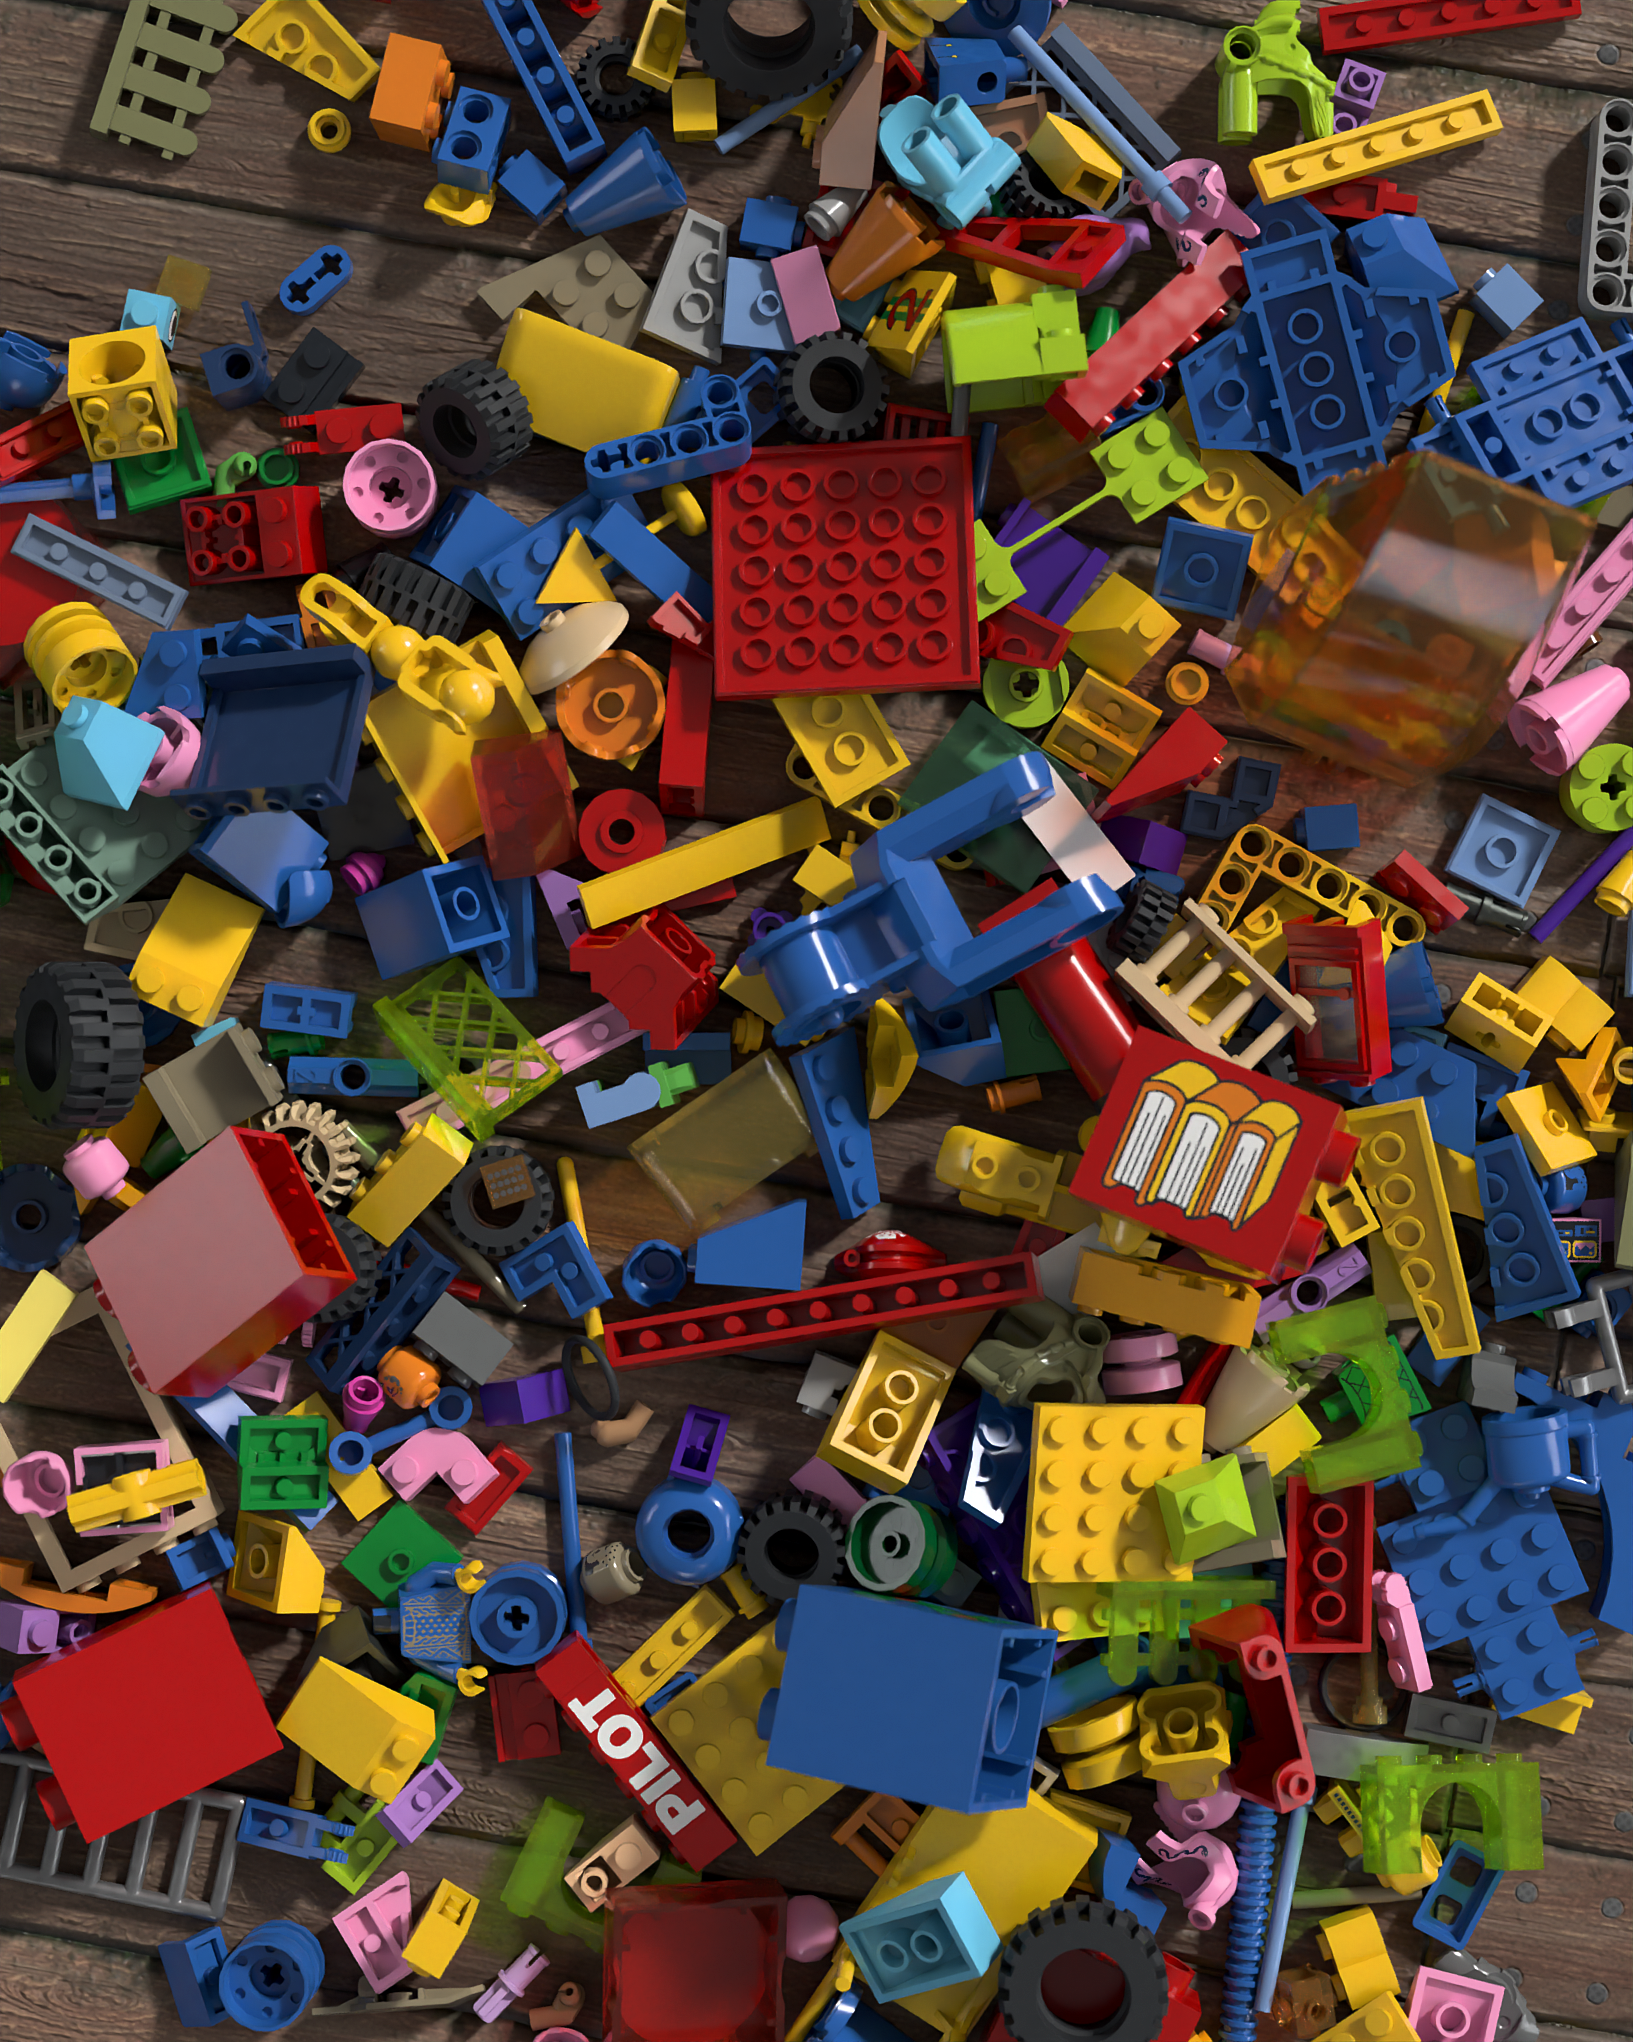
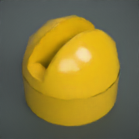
[1612,1046,1633,1085]

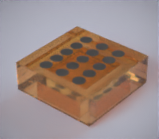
[480,1154,536,1209]

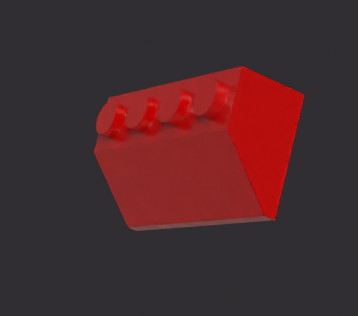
[1283,1471,1374,1653]

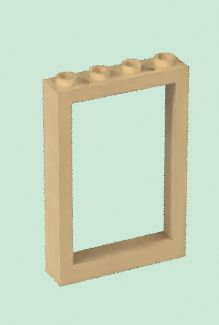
[0,1287,226,1594]

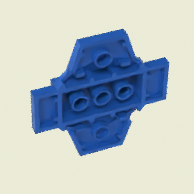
[1177,228,1456,509]

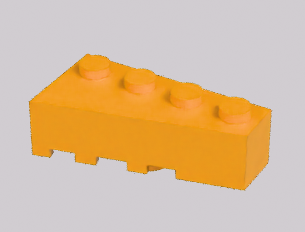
[1068,1245,1262,1349]

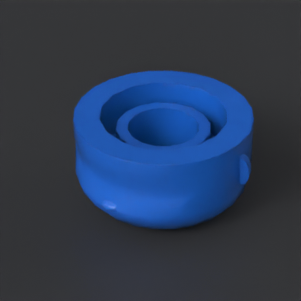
[635,1475,744,1589]

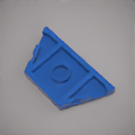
[1321,1027,1477,1160]

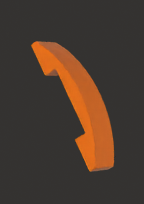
[0,1556,161,1614]

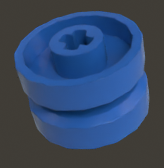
[469,1560,568,1666]

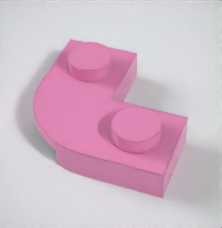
[378,1428,500,1504]

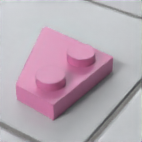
[332,1871,413,1994]

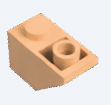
[564,1813,662,1912]

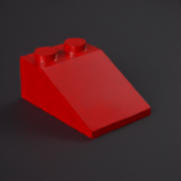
[1090,707,1228,824]

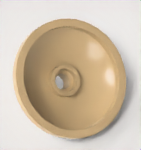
[519,601,629,695]

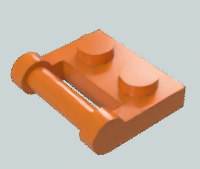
[830,1791,921,1877]

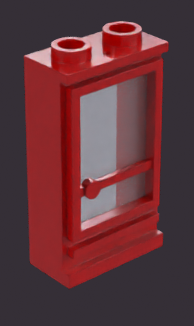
[1282,914,1392,1087]

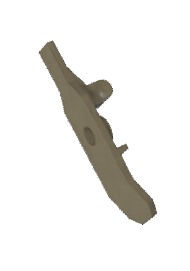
[312,1975,486,2017]

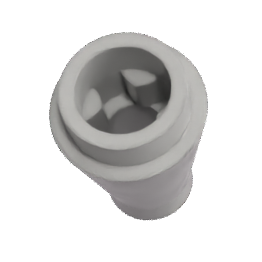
[804,187,869,241]

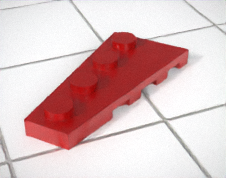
[978,602,1075,672]

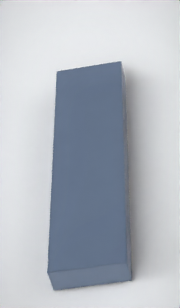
[10,513,189,631]

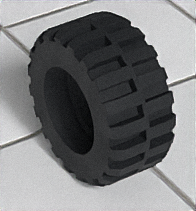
[685,0,853,101]
[13,962,145,1129]
[998,1895,1169,2042]

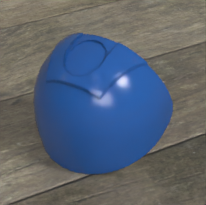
[274,870,333,928]

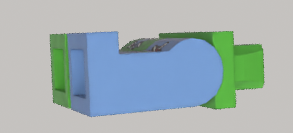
[575,1060,700,1129]

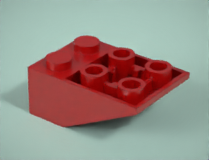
[180,486,328,586]

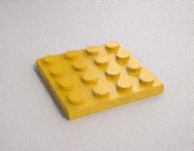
[1022,1403,1205,1582]
[650,1615,846,1856]

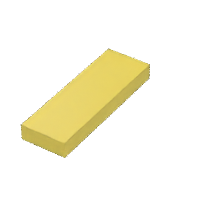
[0,1269,80,1403]

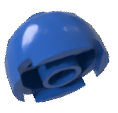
[0,330,67,411]

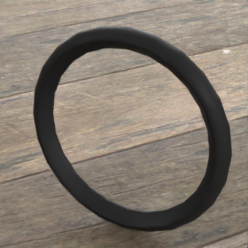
[561,1335,620,1421]
[1318,1641,1409,1732]

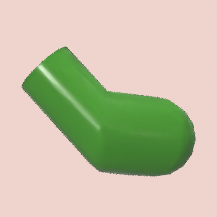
[213,452,257,507]

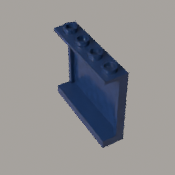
[169,643,376,820]

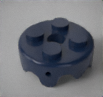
[0,1163,85,1272]

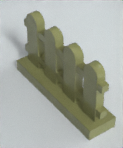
[89,0,238,162]

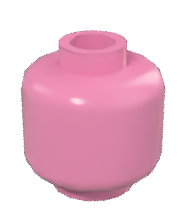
[63,1134,129,1200]

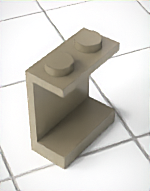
[142,1022,285,1154]
[1191,1445,1287,1573]

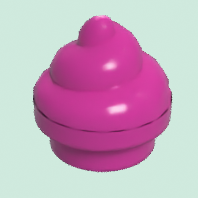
[340,852,386,895]

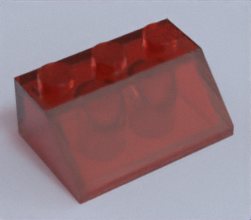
[470,729,583,881]

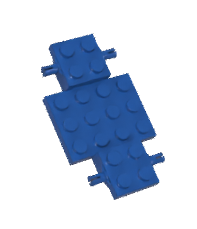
[1406,317,1633,532]
[1369,1401,1599,1720]

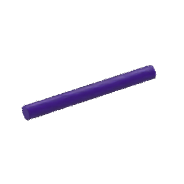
[1528,826,1633,944]

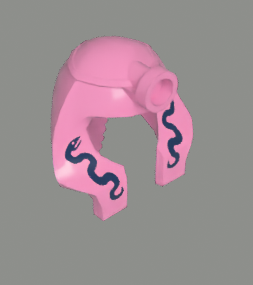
[1128,158,1260,268]
[1131,1800,1239,1931]

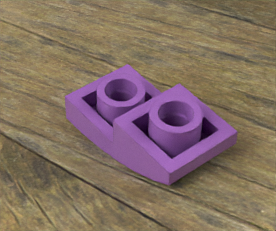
[1329,58,1386,135]

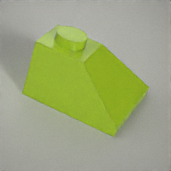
[1154,1453,1257,1566]

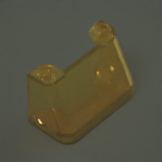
[626,1047,819,1233]

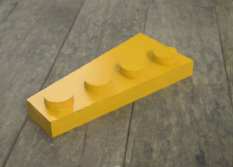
[1159,886,1321,1045]

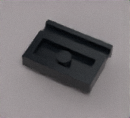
[262,327,366,436]

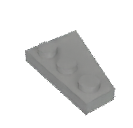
[639,208,728,366]

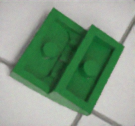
[237,1415,329,1510]

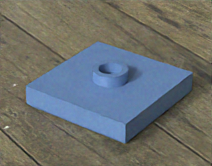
[720,257,802,354]
[1443,793,1561,909]

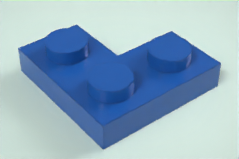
[499,1221,613,1320]

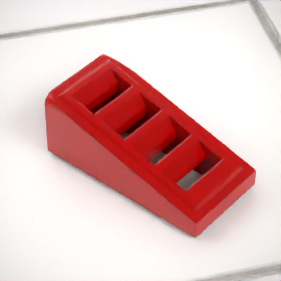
[874,403,970,441]

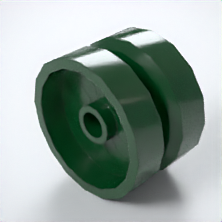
[845,1495,958,1599]

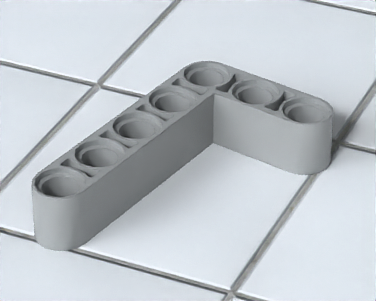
[1577,98,1633,323]

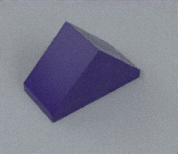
[1100,815,1188,876]
[479,1368,571,1427]
[668,1404,731,1487]

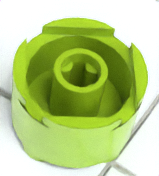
[1559,744,1633,834]

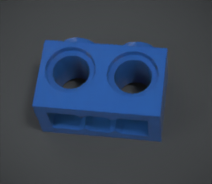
[431,86,511,195]

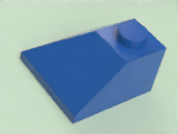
[1344,213,1459,302]
[902,989,1007,1086]

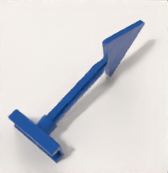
[0,459,116,520]

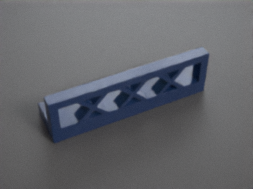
[305,1226,462,1395]

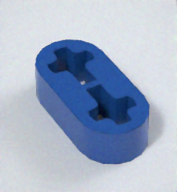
[279,245,353,316]

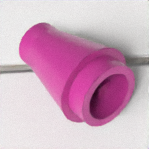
[342,1376,386,1434]

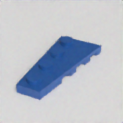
[789,1026,880,1220]
[957,1387,1034,1529]

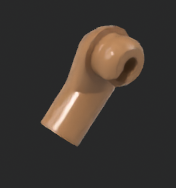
[591,1399,654,1447]
[529,1981,585,2031]

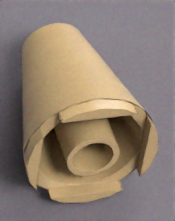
[1203,1335,1310,1454]

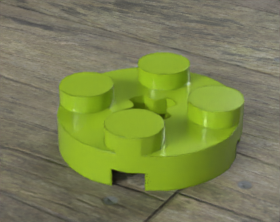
[982,659,1069,729]

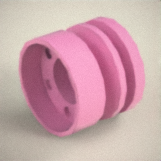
[342,439,440,540]

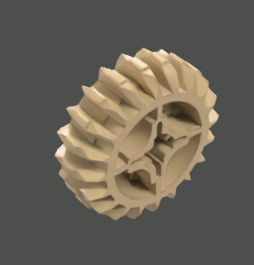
[251,1100,361,1213]

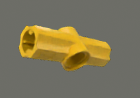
[66,1458,207,1533]

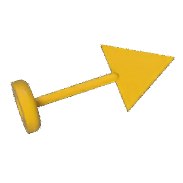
[535,482,707,604]

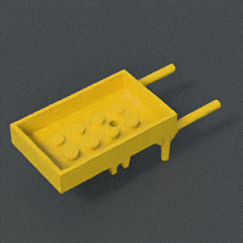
[781,1787,1098,2042]

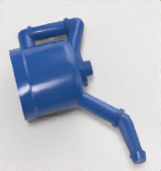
[1413,1405,1602,1540]

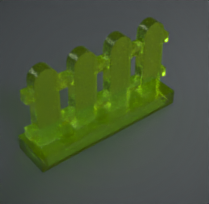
[1096,1575,1276,1686]

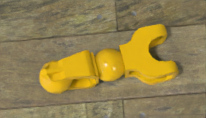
[300,573,505,735]

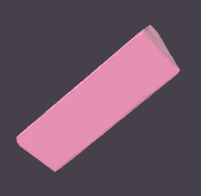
[770,245,841,345]
[789,1454,868,1528]

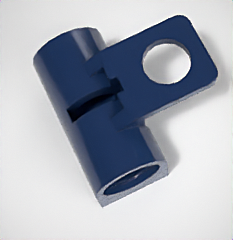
[200,300,272,411]

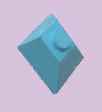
[54,695,166,811]

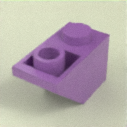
[0,1599,97,1654]

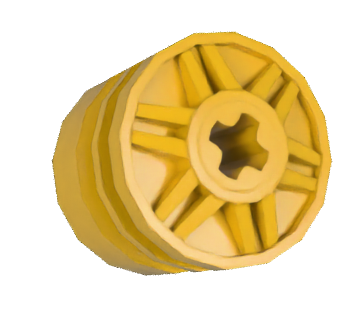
[857,0,967,51]
[23,602,138,713]

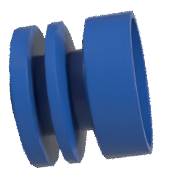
[219,1920,325,2031]

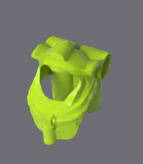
[1215,0,1337,146]

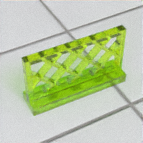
[372,956,563,1143]

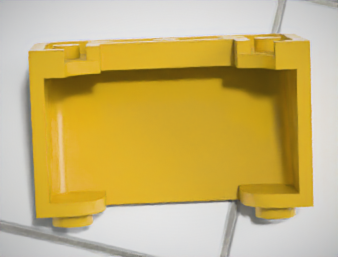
[496,308,680,468]

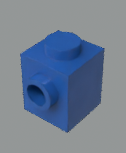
[739,196,806,262]

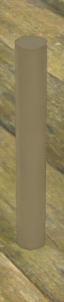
[1291,1885,1422,1910]

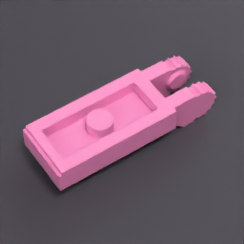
[1372,1569,1433,1693]

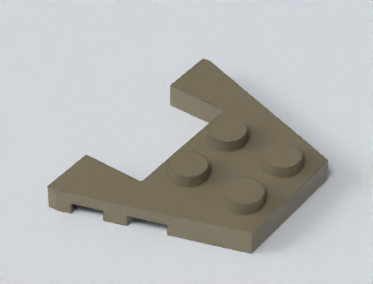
[477,234,653,350]

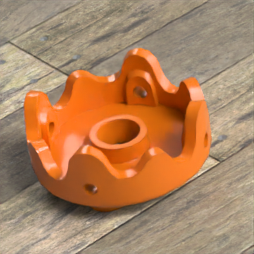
[555,650,666,760]

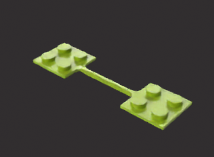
[974,407,1209,622]

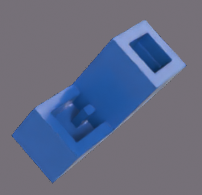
[1088,1826,1167,1935]

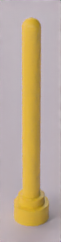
[556,1156,607,1364]

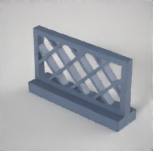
[1005,22,1182,218]

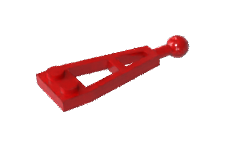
[924,211,1126,289]

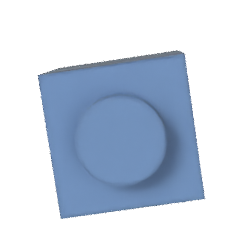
[1468,263,1544,339]

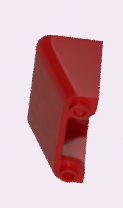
[1188,1603,1316,1814]

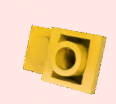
[1216,1403,1322,1478]

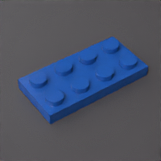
[472,489,649,641]

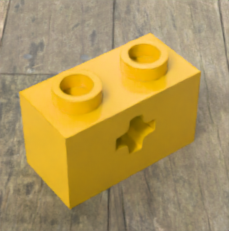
[1444,972,1555,1074]

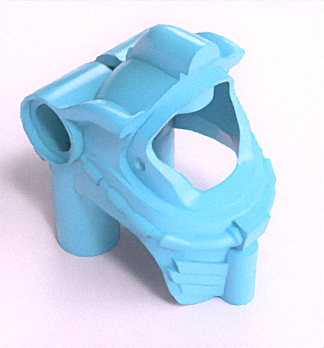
[877,94,1021,230]

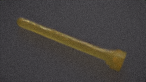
[1352,1515,1387,1725]

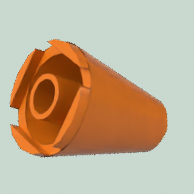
[825,180,946,302]

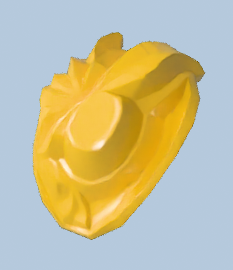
[424,182,497,228]

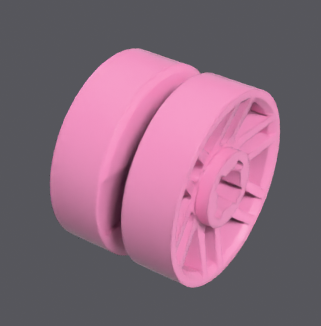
[1101,1328,1183,1395]

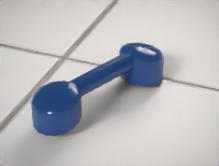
[329,1386,473,1476]

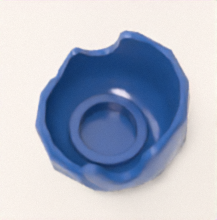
[622,1239,688,1308]

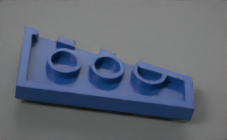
[1474,1133,1581,1323]

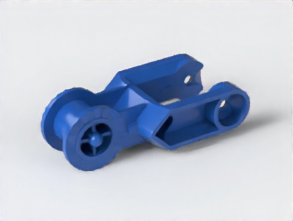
[736,751,1125,1046]

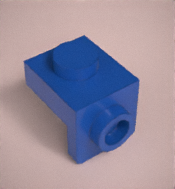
[163,1527,236,1592]

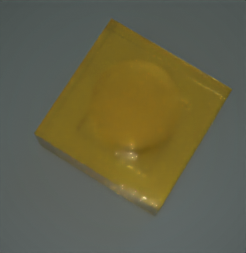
[155,254,212,312]

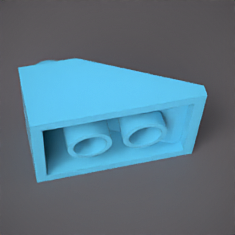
[838,1871,1004,2004]

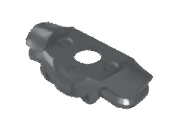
[1432,1947,1540,2042]

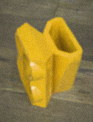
[1137,1681,1233,1800]

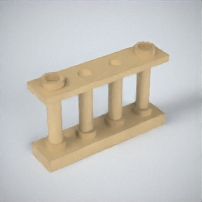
[1113,898,1317,1070]

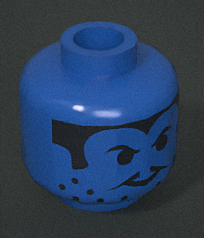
[1530,1163,1588,1214]

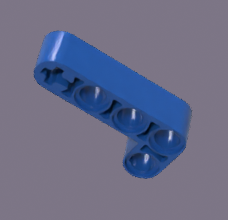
[584,374,752,500]

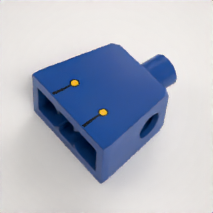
[923,38,1028,106]

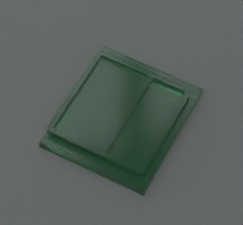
[897,700,1099,894]

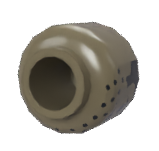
[580,1541,647,1605]

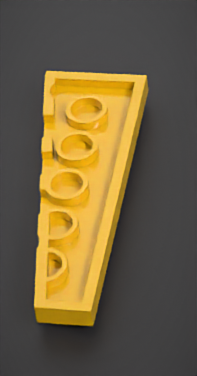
[1344,1096,1481,1360]

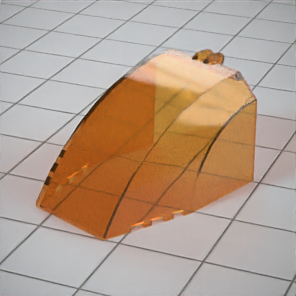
[1224,448,1599,790]

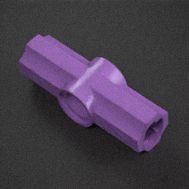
[1254,1242,1373,1344]

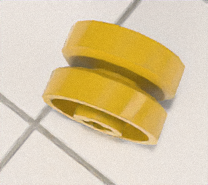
[1047,1694,1142,1790]

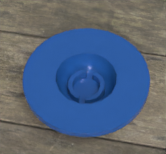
[944,0,1051,57]

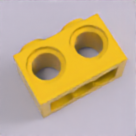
[1313,1173,1380,1248]

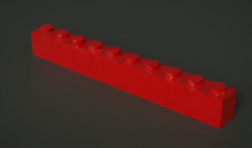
[603,1251,1045,1373]

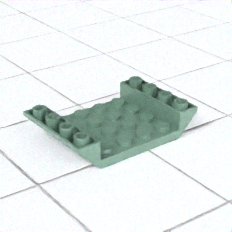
[0,652,213,925]

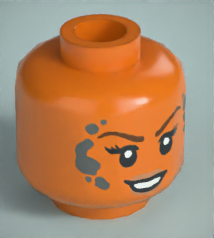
[377,1345,442,1409]

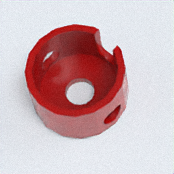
[578,789,668,874]

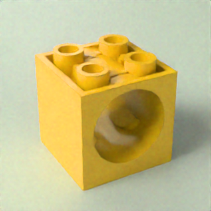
[68,325,177,462]

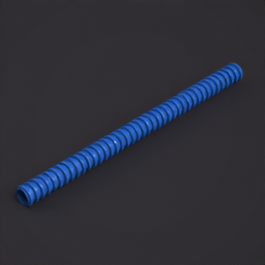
[1218,1500,1292,2042]

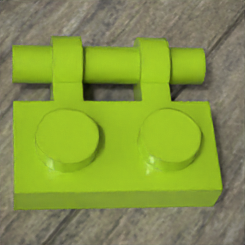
[320,1785,398,1895]

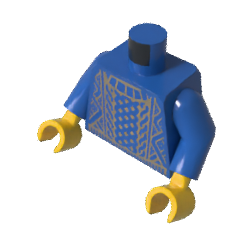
[372,1560,488,1697]

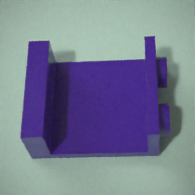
[994,497,1110,626]

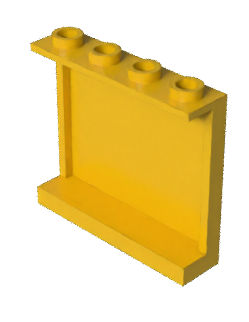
[361,629,579,864]

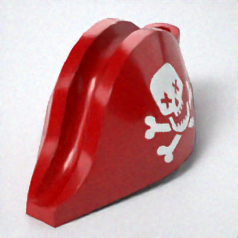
[834,1230,947,1281]

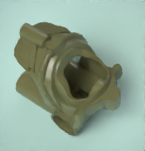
[962,1295,1111,1411]

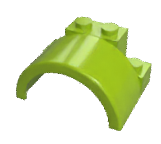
[941,284,1088,414]

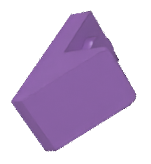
[534,866,588,950]
[375,1759,464,1848]

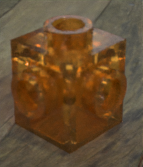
[1271,1963,1337,2039]

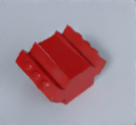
[569,903,719,1050]

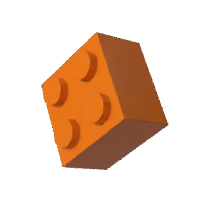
[369,32,455,152]

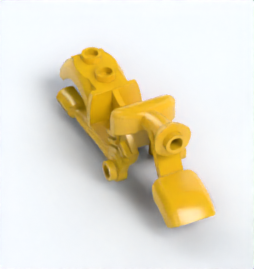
[935,1125,1262,1280]

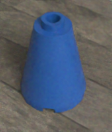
[562,126,687,237]
[1320,940,1445,1030]

